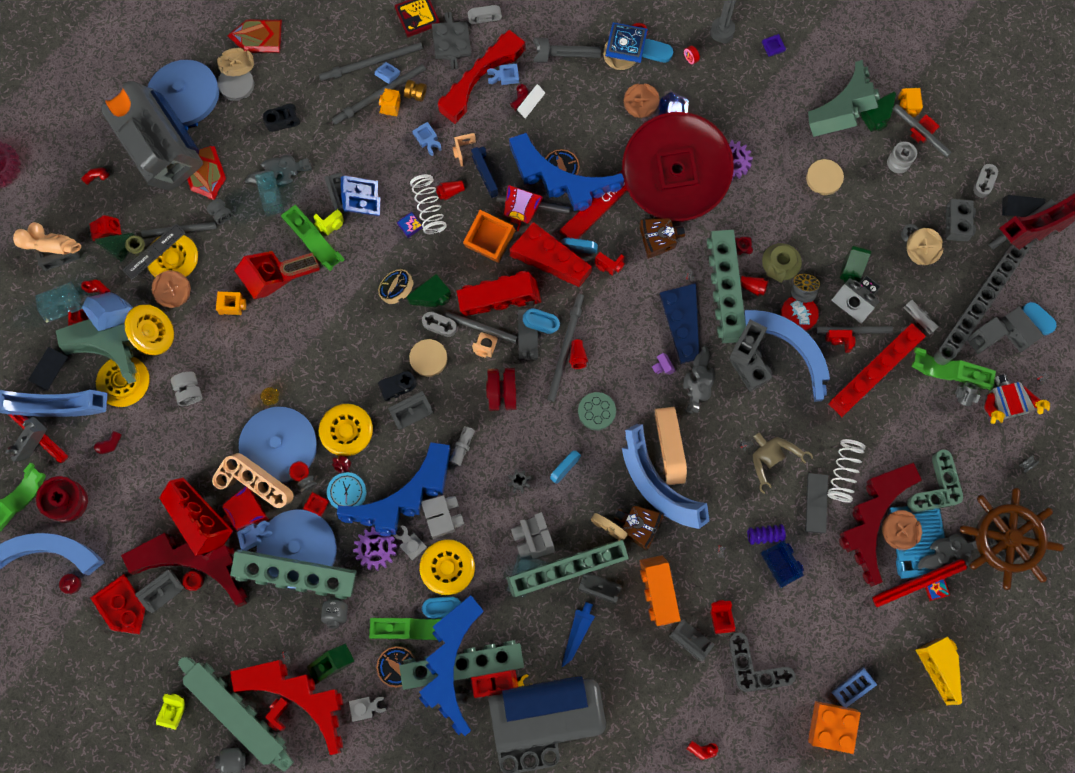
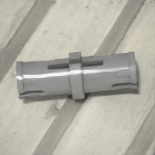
[903,300,939,335]
[449,426,475,466]

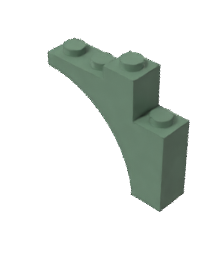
[808,60,880,137]
[56,319,137,384]

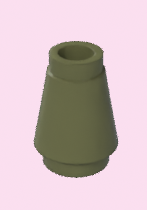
[125,236,145,256]

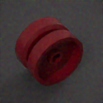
[486,368,517,411]
[36,476,88,523]

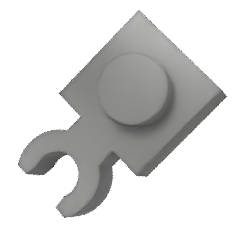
[393,525,427,561]
[349,697,387,722]

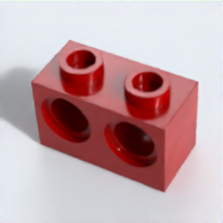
[471,670,518,698]

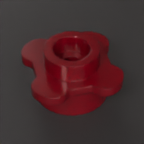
[735,237,753,255]
[332,455,351,473]

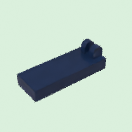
[471,147,498,198]

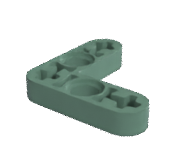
[907,450,963,513]

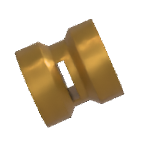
[404,80,427,102]

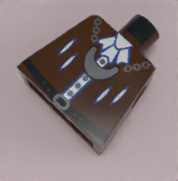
[639,218,685,259]
[614,506,664,551]

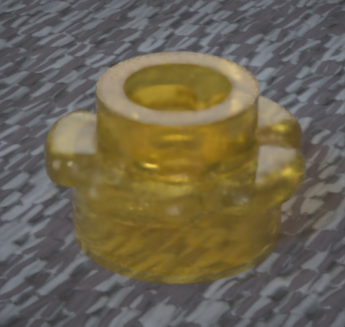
[260,387,279,406]

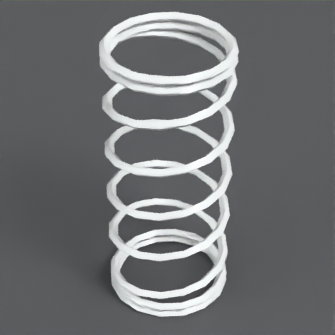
[410,174,447,234]
[827,439,866,502]

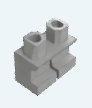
[421,495,464,540]
[511,512,555,559]

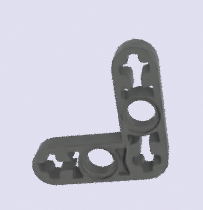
[729,632,795,692]

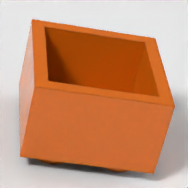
[463,210,516,263]
[808,701,861,754]

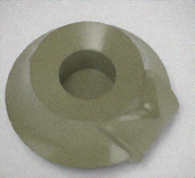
[762,243,802,283]

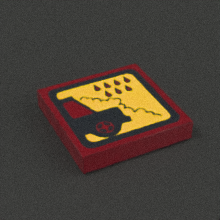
[394,0,440,38]

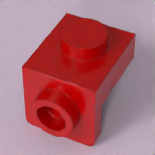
[910,114,940,143]
[89,215,122,242]
[595,252,625,276]
[711,600,735,634]
[265,698,291,731]

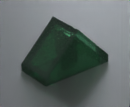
[95,233,135,263]

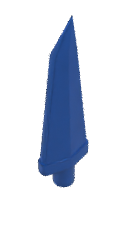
[562,602,595,667]

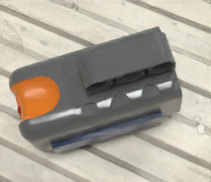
[101,81,203,191]
[488,676,606,773]

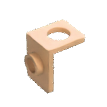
[453,133,476,166]
[472,332,498,358]

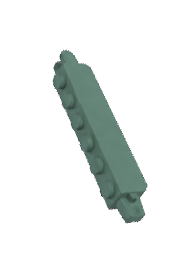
[178,657,294,772]

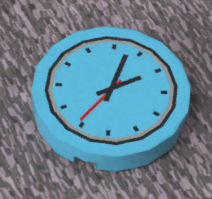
[327,472,367,509]

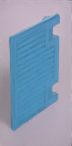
[888,504,945,579]

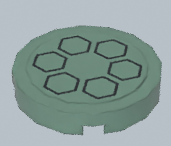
[578,392,616,431]

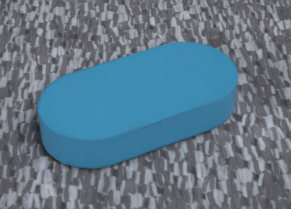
[642,39,673,63]
[561,238,598,254]
[1022,302,1056,335]
[523,308,560,334]
[550,450,581,484]
[422,597,461,619]

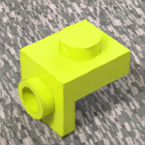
[313,209,344,236]
[156,694,185,730]

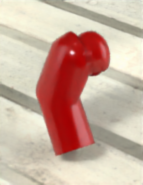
[81,167,109,185]
[81,280,110,294]
[686,741,718,760]

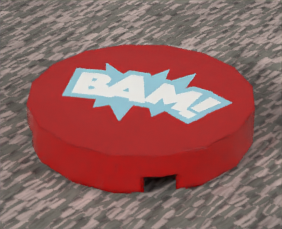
[780,297,819,331]

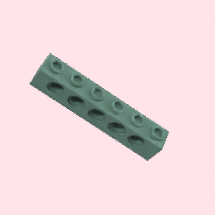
[707,230,746,343]
[506,540,629,597]
[230,549,357,599]
[399,640,524,690]

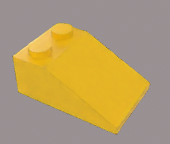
[916,637,962,705]

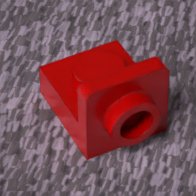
[825,330,855,353]

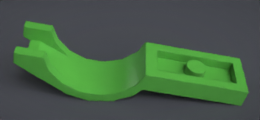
[281,205,345,271]
[912,347,996,390]
[0,463,46,532]
[369,618,441,640]

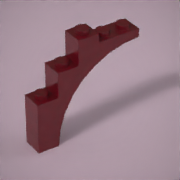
[999,193,1075,250]
[839,462,922,587]
[121,533,247,607]

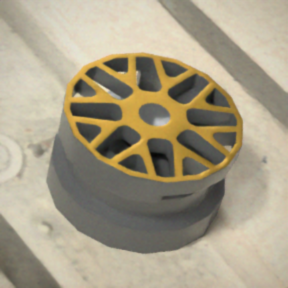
[791,274,820,303]

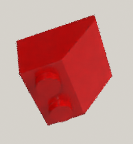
[234,251,292,299]

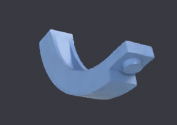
[744,310,830,402]
[0,390,107,417]
[622,424,710,529]
[0,533,105,575]

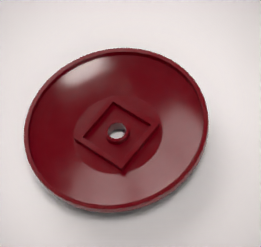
[622,112,734,222]

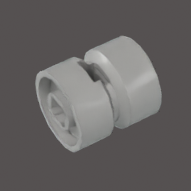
[887,141,917,174]
[170,371,203,406]

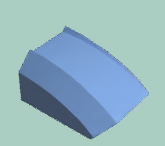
[82,292,133,331]

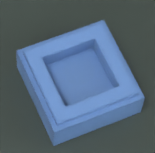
[375,62,400,84]

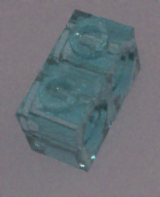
[35,282,82,323]

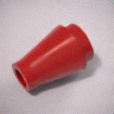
[436,180,465,201]
[740,276,768,296]
[569,339,588,369]

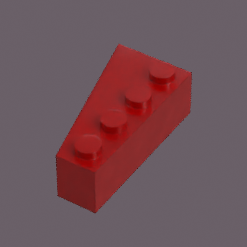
[510,222,592,287]
[456,271,541,316]
[159,478,233,556]

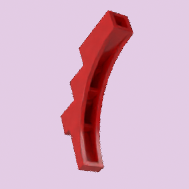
[230,660,343,755]

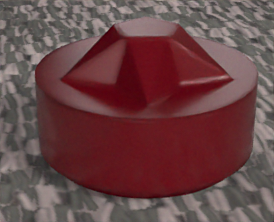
[59,574,81,594]

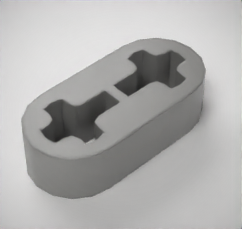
[467,5,502,24]
[973,164,998,198]
[422,312,457,337]

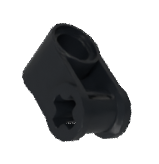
[263,104,300,132]
[378,371,417,401]

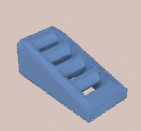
[831,667,877,707]

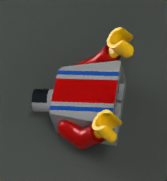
[984,374,1050,424]

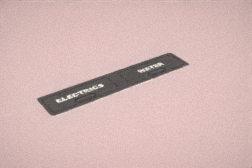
[123,224,185,280]

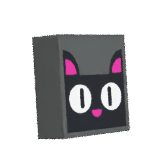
[860,275,881,295]

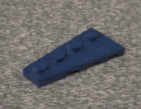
[659,283,699,364]

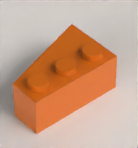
[639,555,681,626]

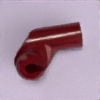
[510,84,529,111]
[94,431,122,454]

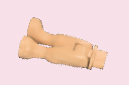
[13,222,81,255]

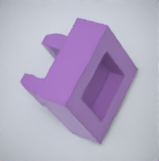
[652,353,676,375]

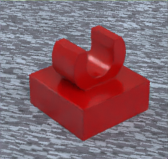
[68,308,89,326]

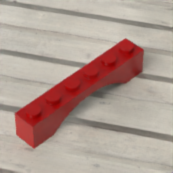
[438,30,526,124]
[828,323,926,417]

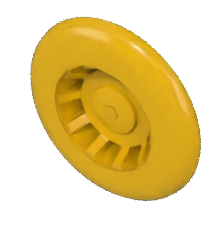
[147,235,198,278]
[125,305,174,355]
[96,357,149,407]
[319,404,373,456]
[419,540,475,595]

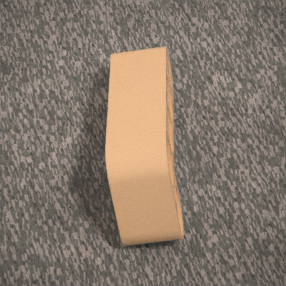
[655,407,687,485]
[212,453,293,508]

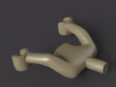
[752,432,813,494]

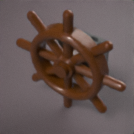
[959,488,1064,590]

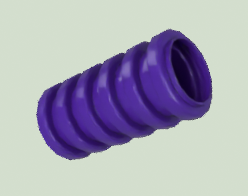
[747,524,786,545]

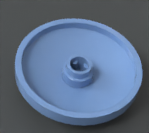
[148,60,219,126]
[239,407,317,483]
[257,510,337,589]

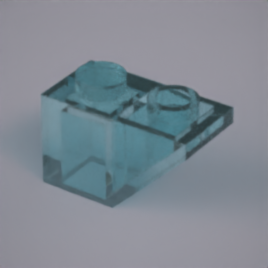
[255,171,285,216]

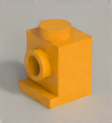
[379,88,401,116]
[898,88,923,118]
[216,291,246,315]

